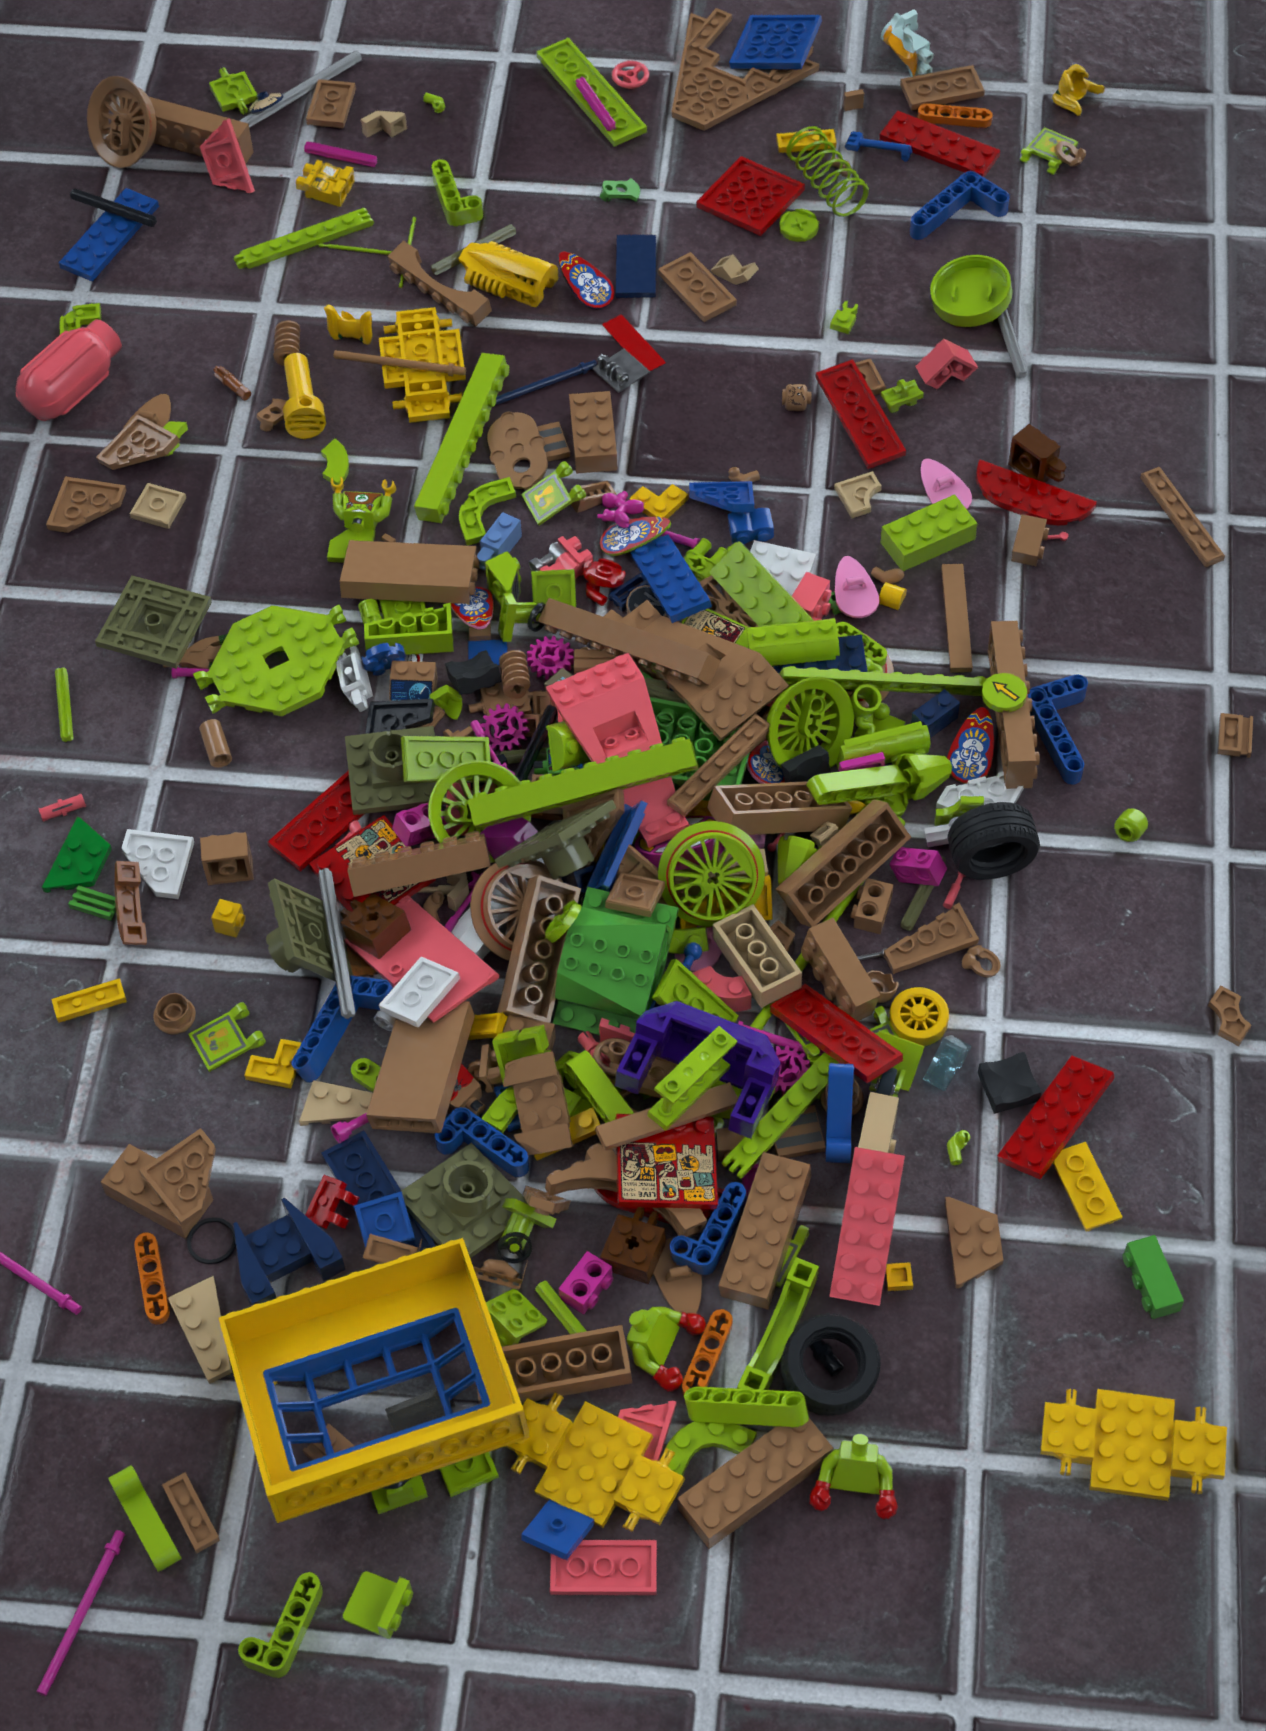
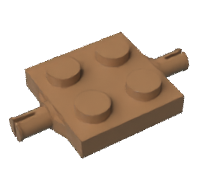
[468,682,542,718]

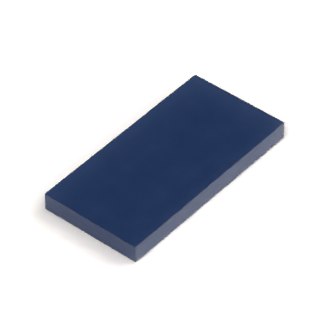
[616,235,656,298]

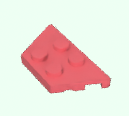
[200,118,255,193]
[618,1401,677,1461]

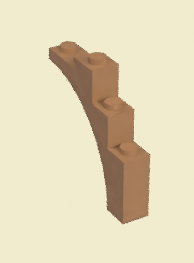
[545,1143,707,1238]

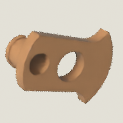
[257,399,287,431]

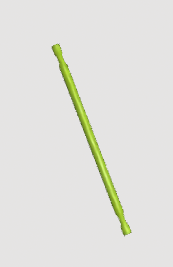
[399,217,416,288]
[319,243,392,255]

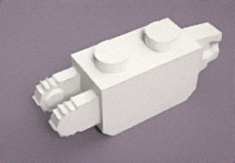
[336,646,373,712]

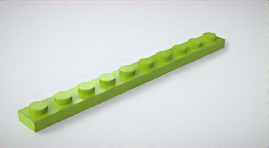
[779,666,987,696]

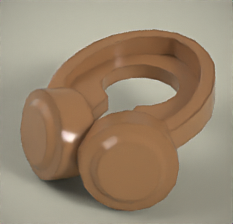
[1054,141,1086,167]
[962,945,1001,978]

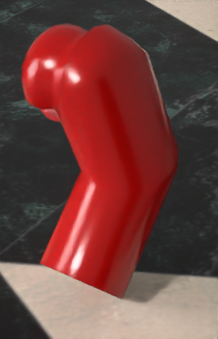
[586,581,608,606]

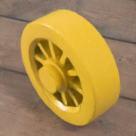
[889,987,949,1046]

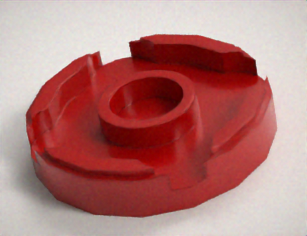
[583,558,626,588]

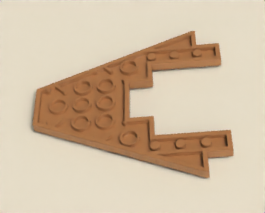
[671,8,819,131]

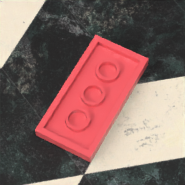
[550,1540,657,1595]

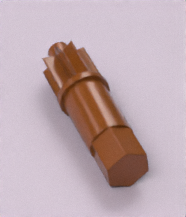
[214,366,252,401]

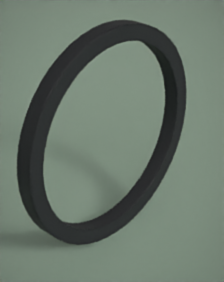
[187,1217,236,1264]

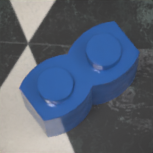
[728,508,774,544]

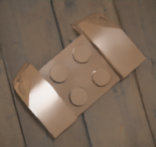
[504,1051,573,1155]

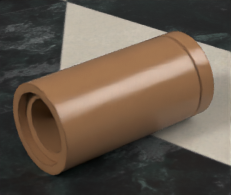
[199,719,232,768]

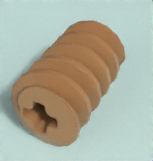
[273,320,300,366]
[499,650,530,699]

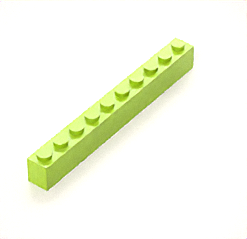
[414,353,509,523]
[468,737,699,829]

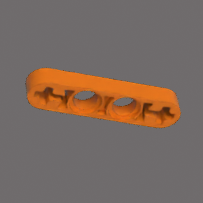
[918,104,993,128]
[134,1233,170,1325]
[682,1309,733,1396]

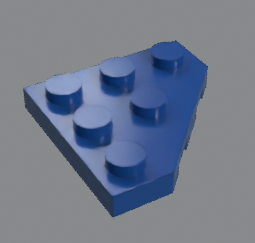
[689,481,754,514]

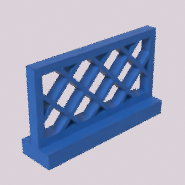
[585,800,648,892]

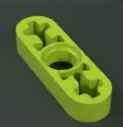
[836,622,887,667]

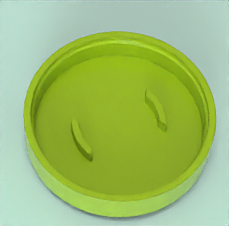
[930,255,1013,327]

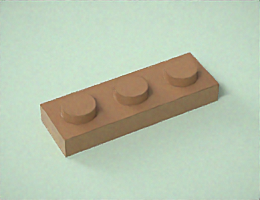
[162,1472,220,1553]

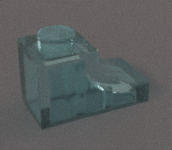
[923,1035,972,1091]

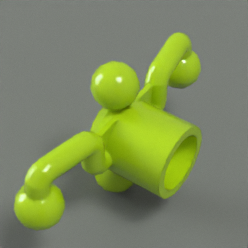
[850,657,890,734]

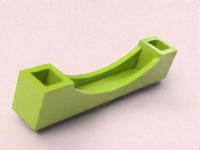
[737,1257,819,1390]

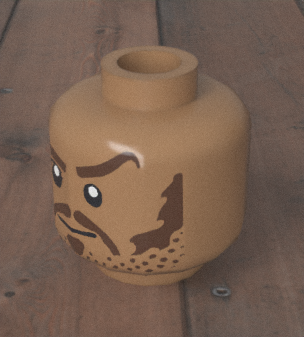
[782,384,811,411]

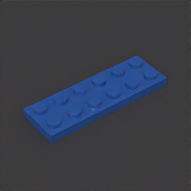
[59,188,159,282]
[630,534,712,623]

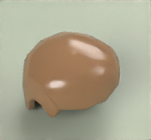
[867,970,899,1003]

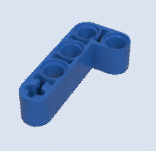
[825,1063,854,1163]
[435,1107,529,1177]
[670,1182,747,1275]

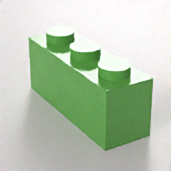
[1123,1235,1184,1319]

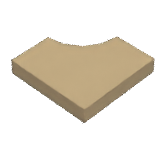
[834,471,881,518]

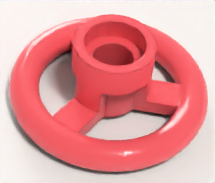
[612,61,649,89]

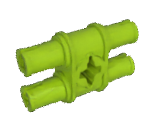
[684,538,728,582]

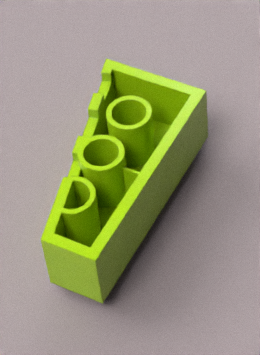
[364,602,454,655]

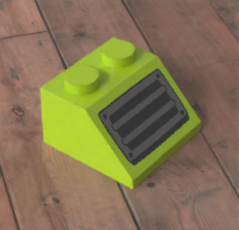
[485,551,522,606]

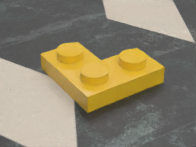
[629,484,689,519]
[244,1039,301,1088]

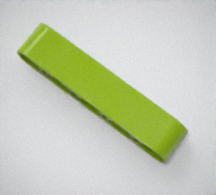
[807,765,909,805]
[684,1387,809,1427]

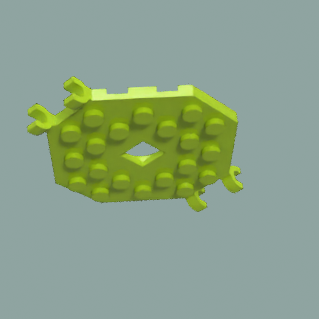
[193,605,360,717]

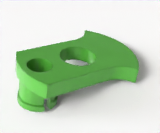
[600,178,640,202]

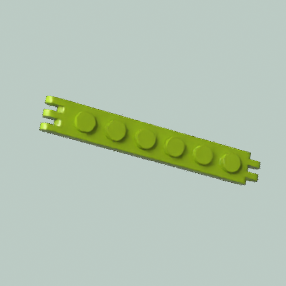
[234,208,374,269]
[721,1052,840,1179]

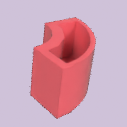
[692,966,752,1012]

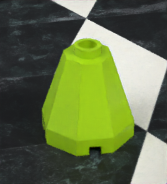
[895,753,952,800]
[778,835,821,886]

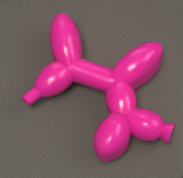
[597,491,644,528]

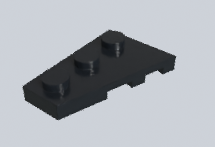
[365,699,435,734]

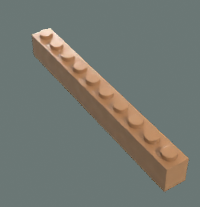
[538,598,721,686]

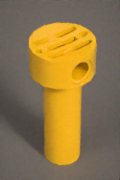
[283,353,326,439]

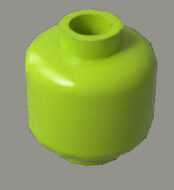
[1114,808,1148,842]

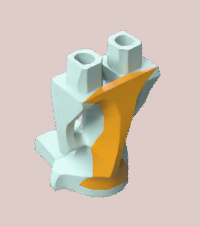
[881,9,933,77]

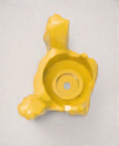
[1052,64,1105,116]
[324,304,372,345]

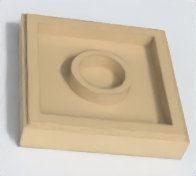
[130,483,186,529]

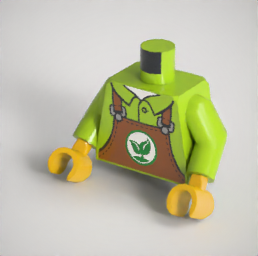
[331,477,396,533]

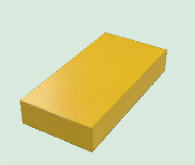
[468,1012,508,1040]

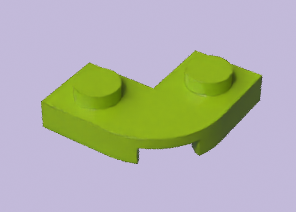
[60,303,101,334]

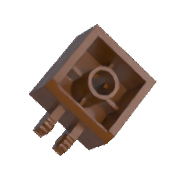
[1008,424,1067,483]
[340,893,411,959]
[600,1207,666,1285]

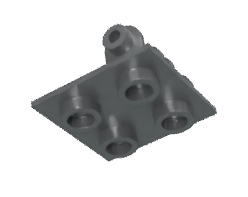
[593,349,650,393]

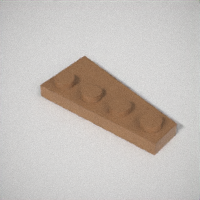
[883,903,979,974]

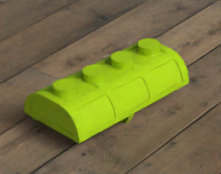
[747,618,840,666]
[546,721,591,771]
[836,721,931,770]

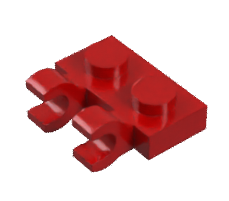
[305,1175,360,1229]

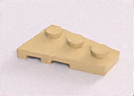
[299,1080,373,1126]

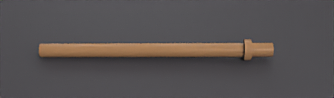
[334,350,466,376]

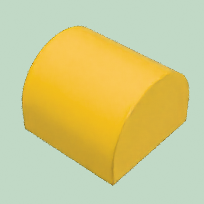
[879,582,907,610]

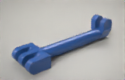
[845,131,912,161]

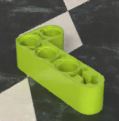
[432,159,483,226]
[563,1050,634,1123]
[108,1465,182,1573]
[238,1572,323,1678]

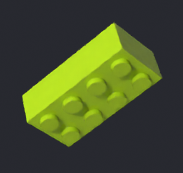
[880,494,977,571]

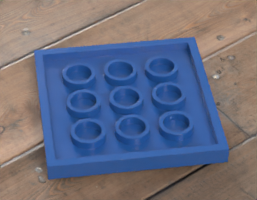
[729,15,822,70]

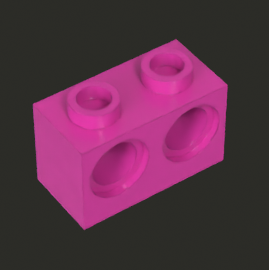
[392,803,447,847]
[889,847,947,886]
[558,1251,613,1315]

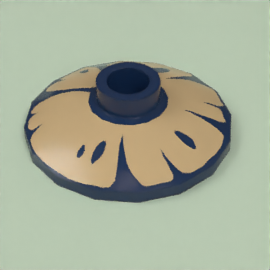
[249,91,284,113]

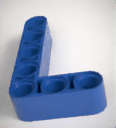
[910,171,1010,240]
[1027,674,1088,785]
[291,975,393,1083]

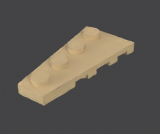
[168,1276,232,1384]

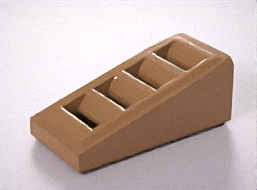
[570,481,617,513]

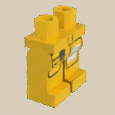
[296,160,355,207]

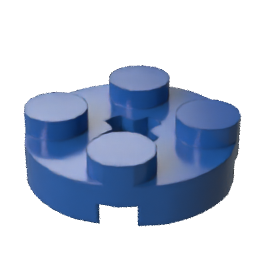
[361,643,406,676]

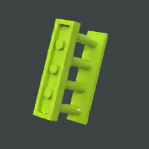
[647,1026,737,1131]

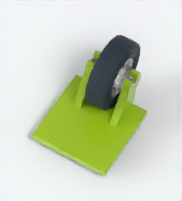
[869,1030,925,1097]

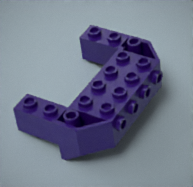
[615,1001,781,1139]

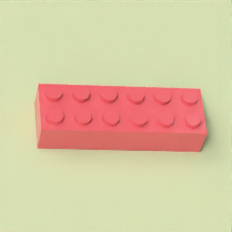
[829,1147,905,1306]

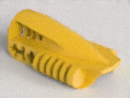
[458,241,559,307]

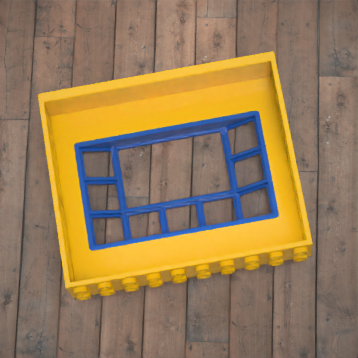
[218,1238,530,1523]

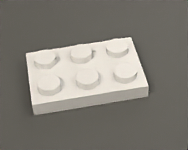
[379,957,460,1028]

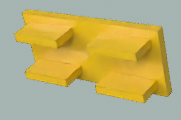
[1053,1142,1122,1232]

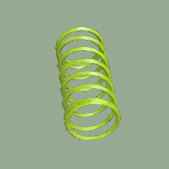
[786,126,869,217]

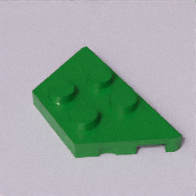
[42,817,112,893]

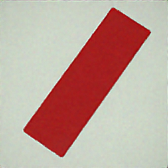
[602,315,666,371]

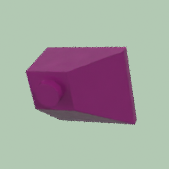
[480,817,538,860]

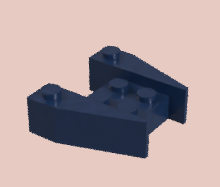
[233,1198,346,1306]

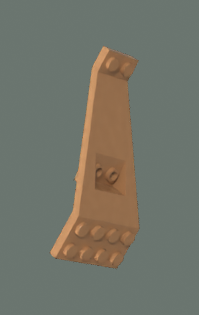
[618,600,789,741]

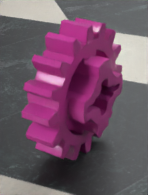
[527,636,574,680]
[480,703,529,751]
[773,1045,810,1096]

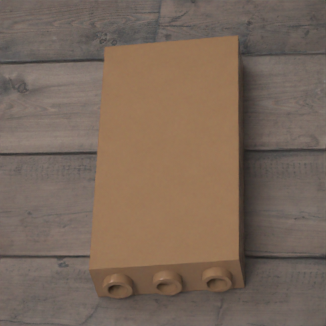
[340,540,480,604]
[366,1001,475,1133]

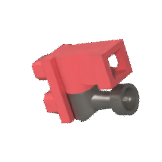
[529,536,593,579]

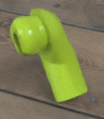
[423,93,445,113]
[947,1130,970,1165]

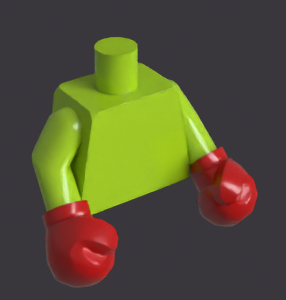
[627,1307,706,1392]
[809,1434,898,1520]

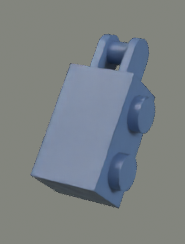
[477,512,522,570]

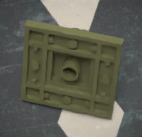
[95,575,212,669]
[345,726,443,815]
[495,800,616,880]
[266,878,353,982]
[402,1143,533,1258]

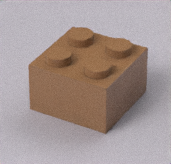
[200,832,254,885]

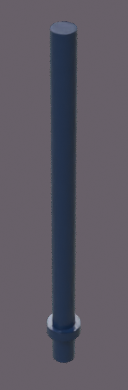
[495,360,597,406]

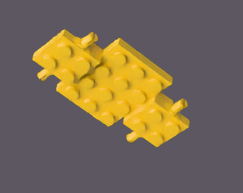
[379,307,466,423]
[1040,1389,1227,1501]
[505,1392,685,1532]

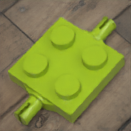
[209,67,258,114]

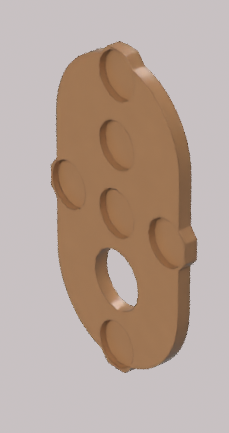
[487,411,548,490]

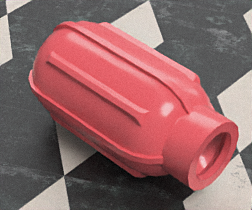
[16,319,122,421]

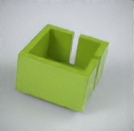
[492,1025,551,1085]

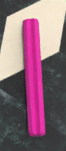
[576,77,616,131]
[304,141,377,167]

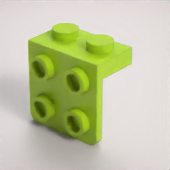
[486,1289,547,1347]
[343,1571,413,1639]

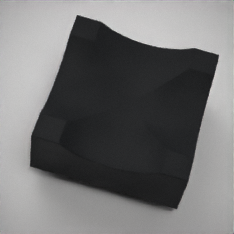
[445,650,502,695]
[781,745,831,783]
[978,1052,1041,1114]

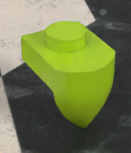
[429,685,462,720]

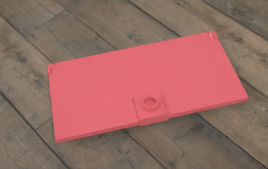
[344,896,499,1023]

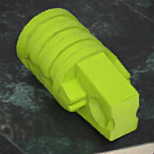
[358,599,382,625]

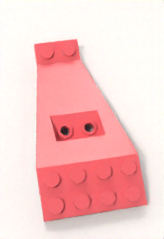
[546,653,689,848]

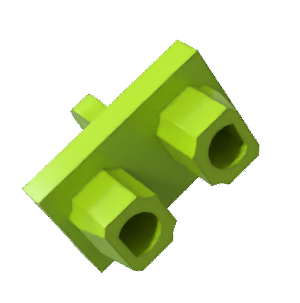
[881,379,924,413]

